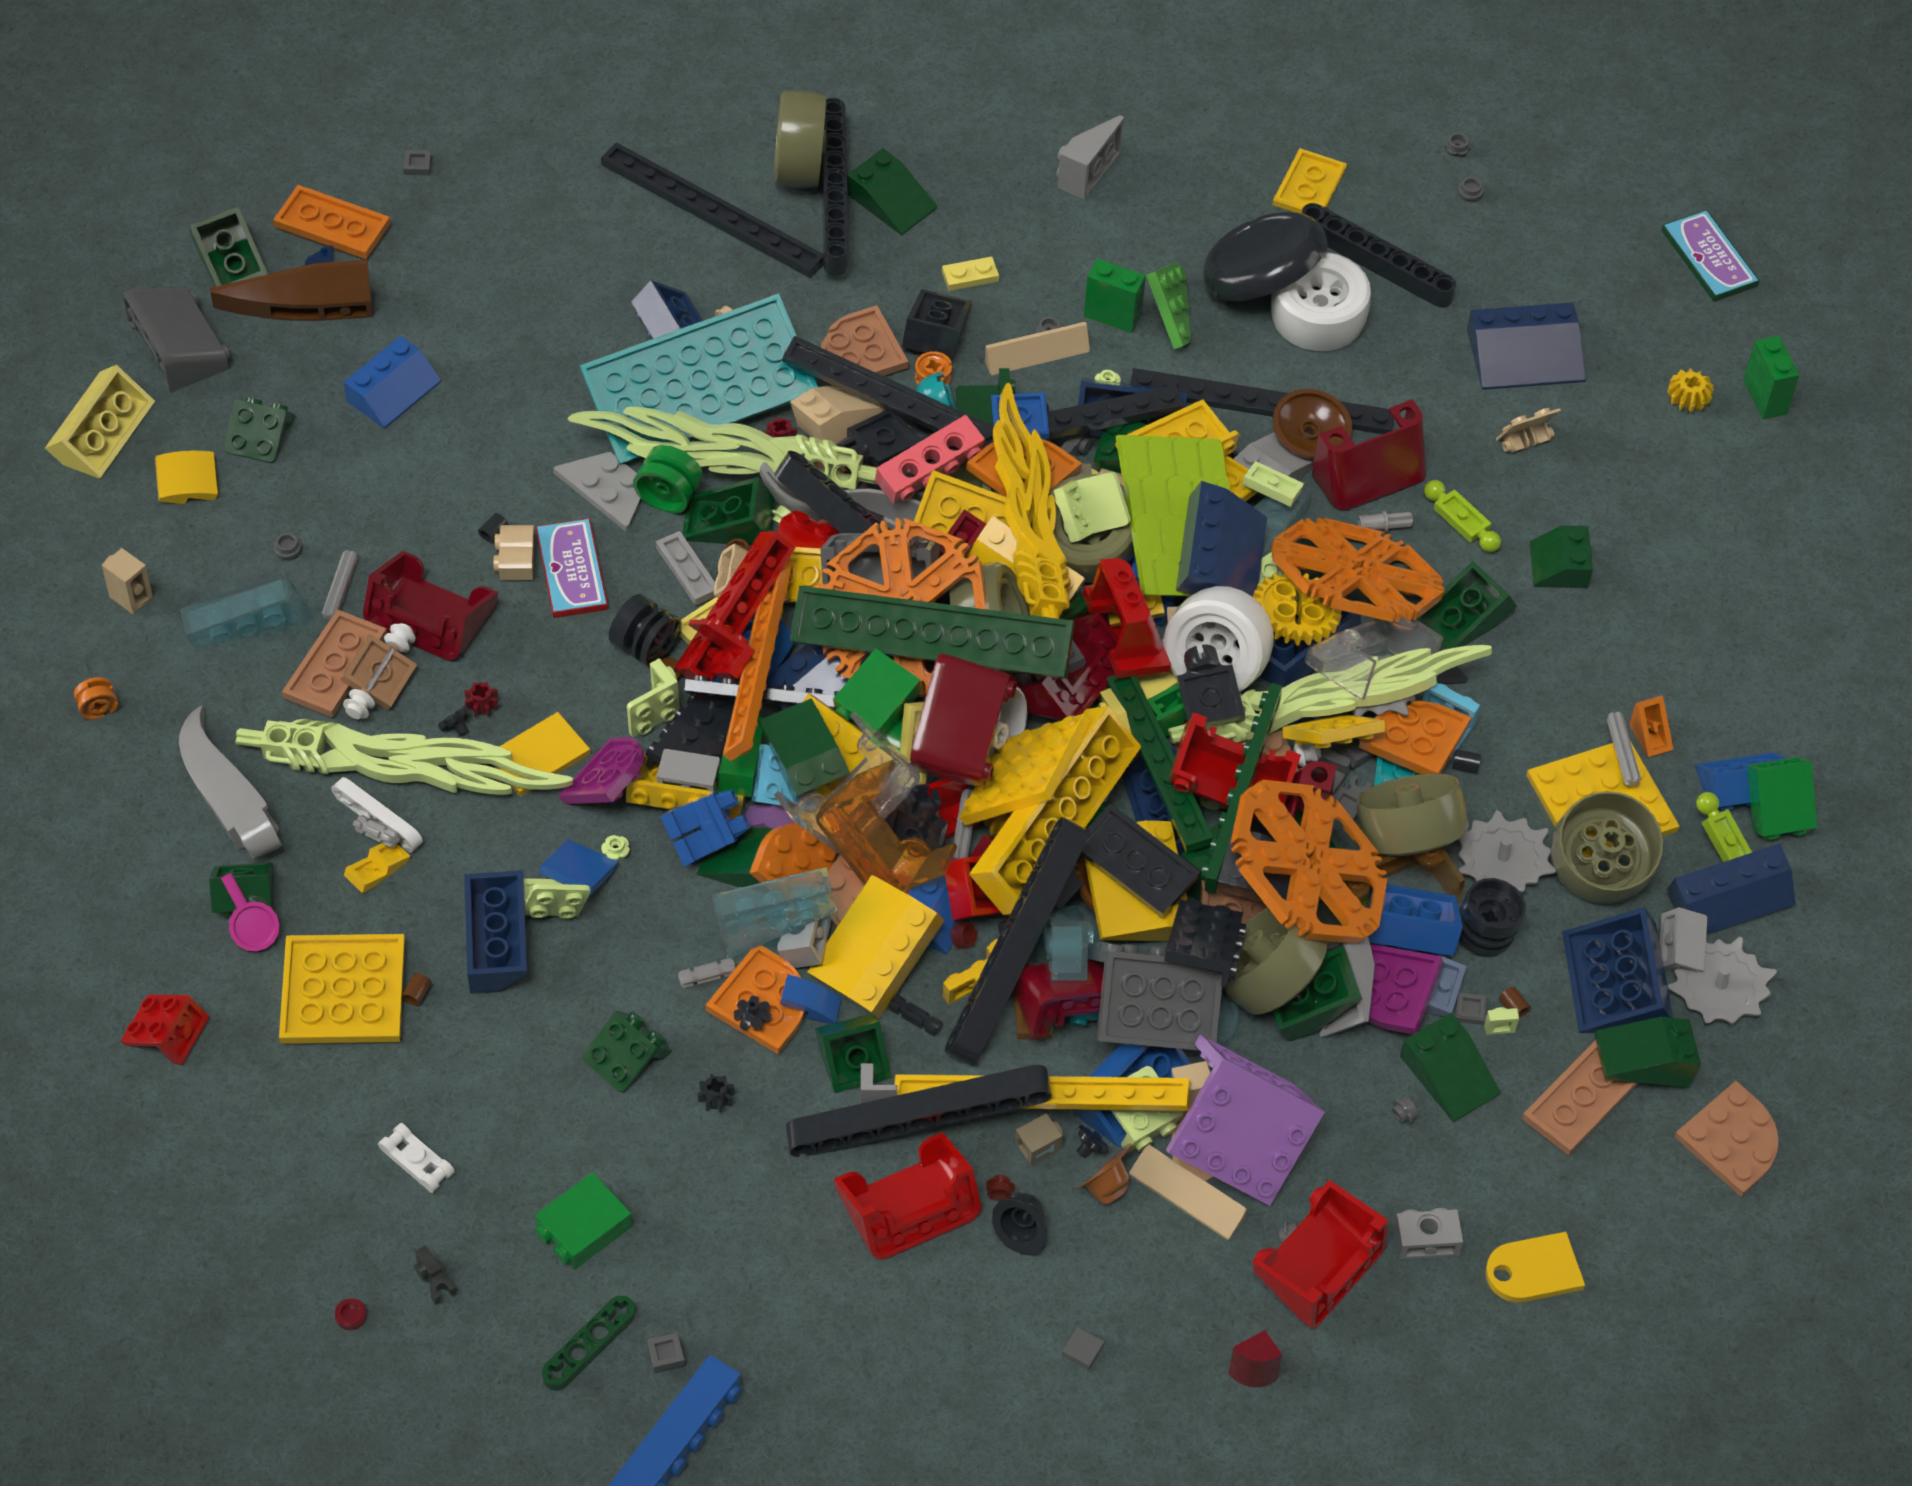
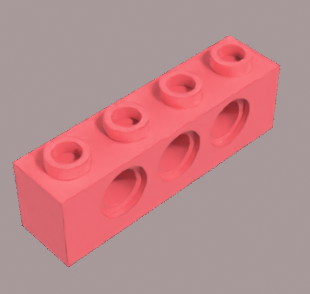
[875,415,985,505]

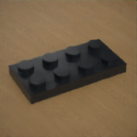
[1080,803,1200,918]

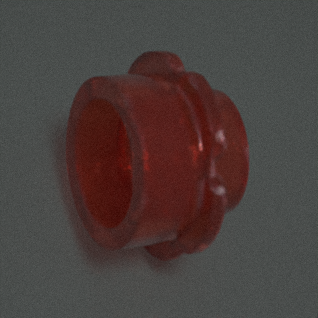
[950,920,977,949]
[986,1175,1015,1201]

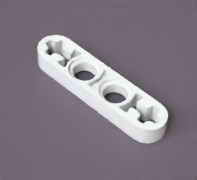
[331,777,423,853]

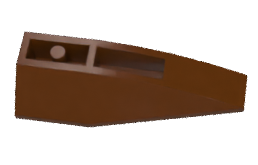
[210,260,373,321]

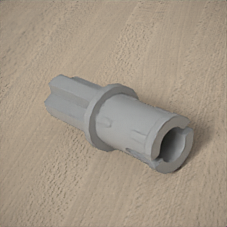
[1358,511,1413,533]

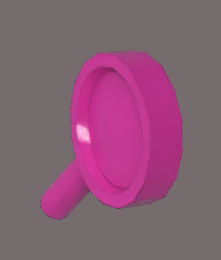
[221,873,279,951]

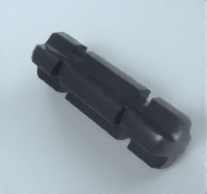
[889,995,943,1036]

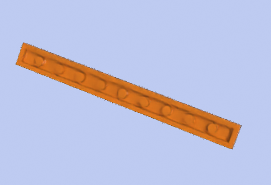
[723,558,793,761]

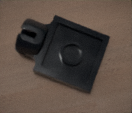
[837,410,920,471]
[1177,644,1245,727]
[884,784,948,858]

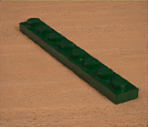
[1106,675,1213,853]
[1201,683,1282,893]

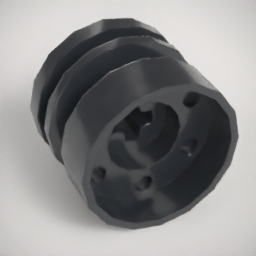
[608,594,682,667]
[1459,878,1526,956]

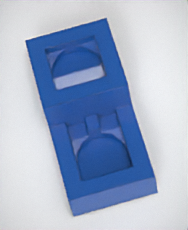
[780,974,841,1024]

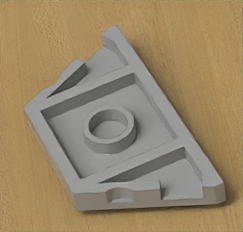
[553,452,641,532]

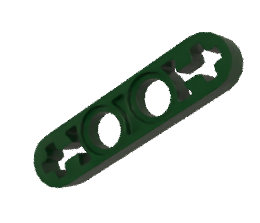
[542,1295,635,1391]

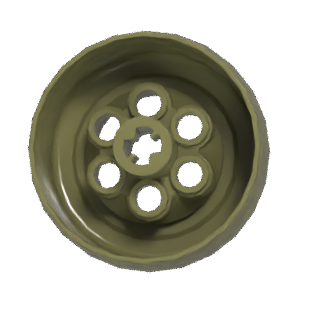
[773,90,826,188]
[1048,474,1135,583]
[950,562,1030,615]
[1356,773,1469,856]
[1550,791,1663,905]
[1222,908,1327,1015]

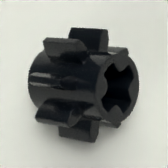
[698,1074,735,1112]

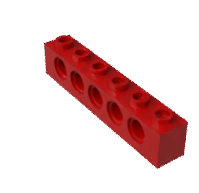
[674,531,796,682]

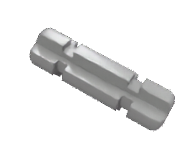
[353,815,400,847]
[678,958,736,988]

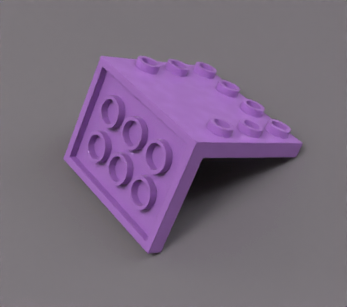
[1166,1034,1325,1206]

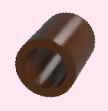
[402,973,432,1007]
[1499,987,1531,1018]

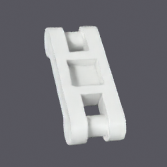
[378,1123,455,1193]

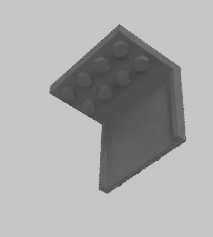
[1082,941,1223,1050]

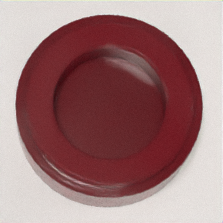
[335,1298,367,1331]

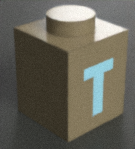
[1015,1113,1064,1166]

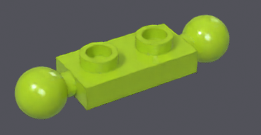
[1424,480,1501,553]
[1696,792,1752,862]

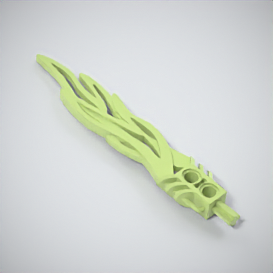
[568,407,877,490]
[1168,645,1492,743]
[235,719,573,795]

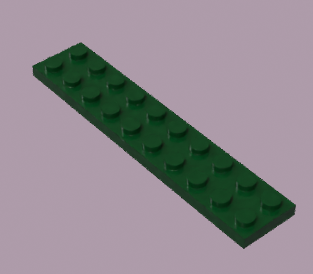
[790,585,1075,679]

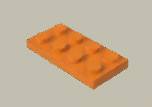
[273,185,391,260]

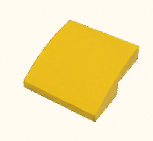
[155,451,218,504]

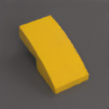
[344,843,410,893]

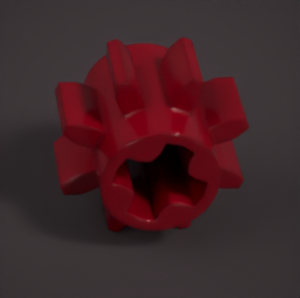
[764,417,797,438]
[464,682,498,717]

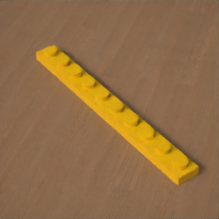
[894,1075,1192,1111]

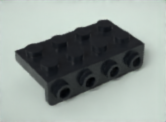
[645,695,735,769]
[1164,899,1247,988]

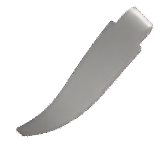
[760,462,920,530]
[179,706,283,860]

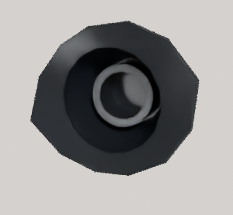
[992,1191,1047,1255]

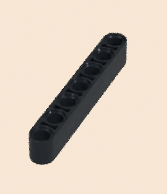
[1302,203,1456,308]

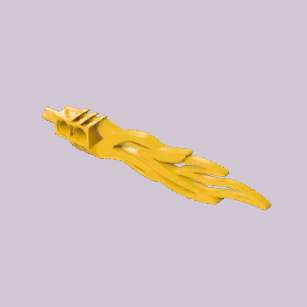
[993,383,1071,619]

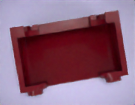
[363,551,499,660]
[1017,613,1119,721]
[910,653,1017,788]
[1013,959,1104,1039]

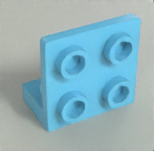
[752,744,815,810]

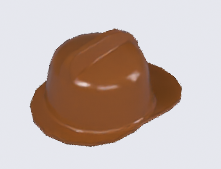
[1077,1143,1132,1205]

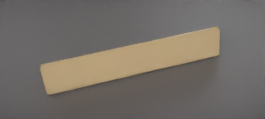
[985,322,1090,375]
[1129,1144,1247,1241]

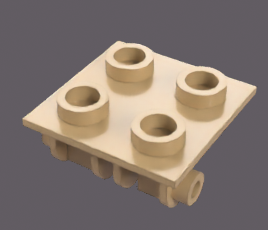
[1496,408,1561,453]

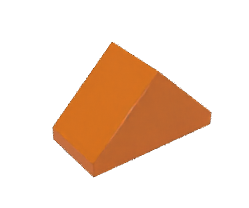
[1629,696,1674,757]

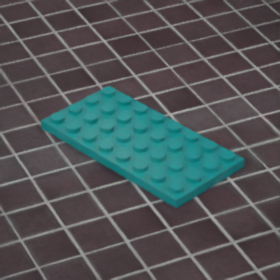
[579,293,818,465]

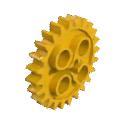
[1253,572,1342,646]

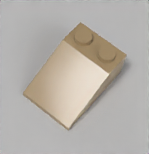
[790,385,887,444]

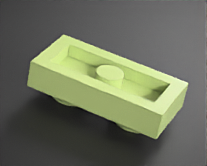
[1242,461,1304,507]

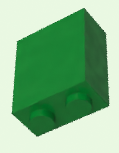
[1084,258,1146,333]
[1743,335,1800,420]
[833,648,922,741]
[1747,756,1817,839]
[535,1172,632,1270]

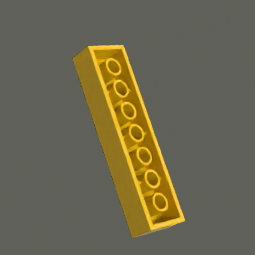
[969,706,1141,915]

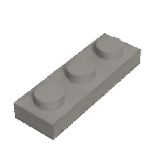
[656,531,716,606]

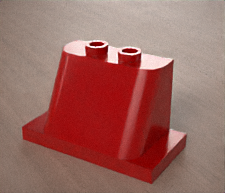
[1082,558,1171,678]

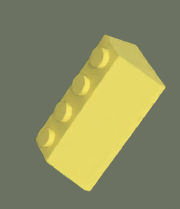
[45,365,155,478]

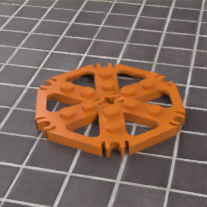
[1271,517,1445,622]
[817,518,988,696]
[1230,780,1388,944]

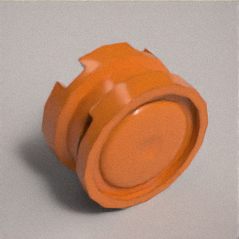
[915,351,952,385]
[73,677,118,720]

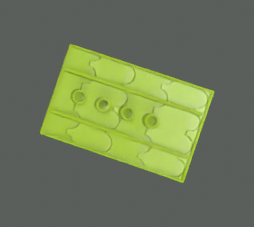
[1116,435,1230,596]

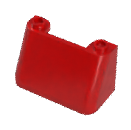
[1169,713,1301,823]
[834,1132,981,1259]
[1252,1180,1388,1329]

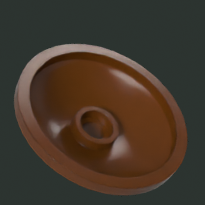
[1272,389,1352,460]

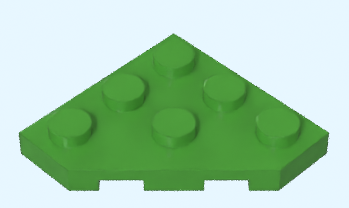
[1146,261,1191,349]

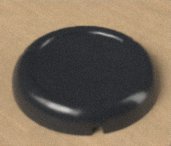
[1203,212,1328,301]

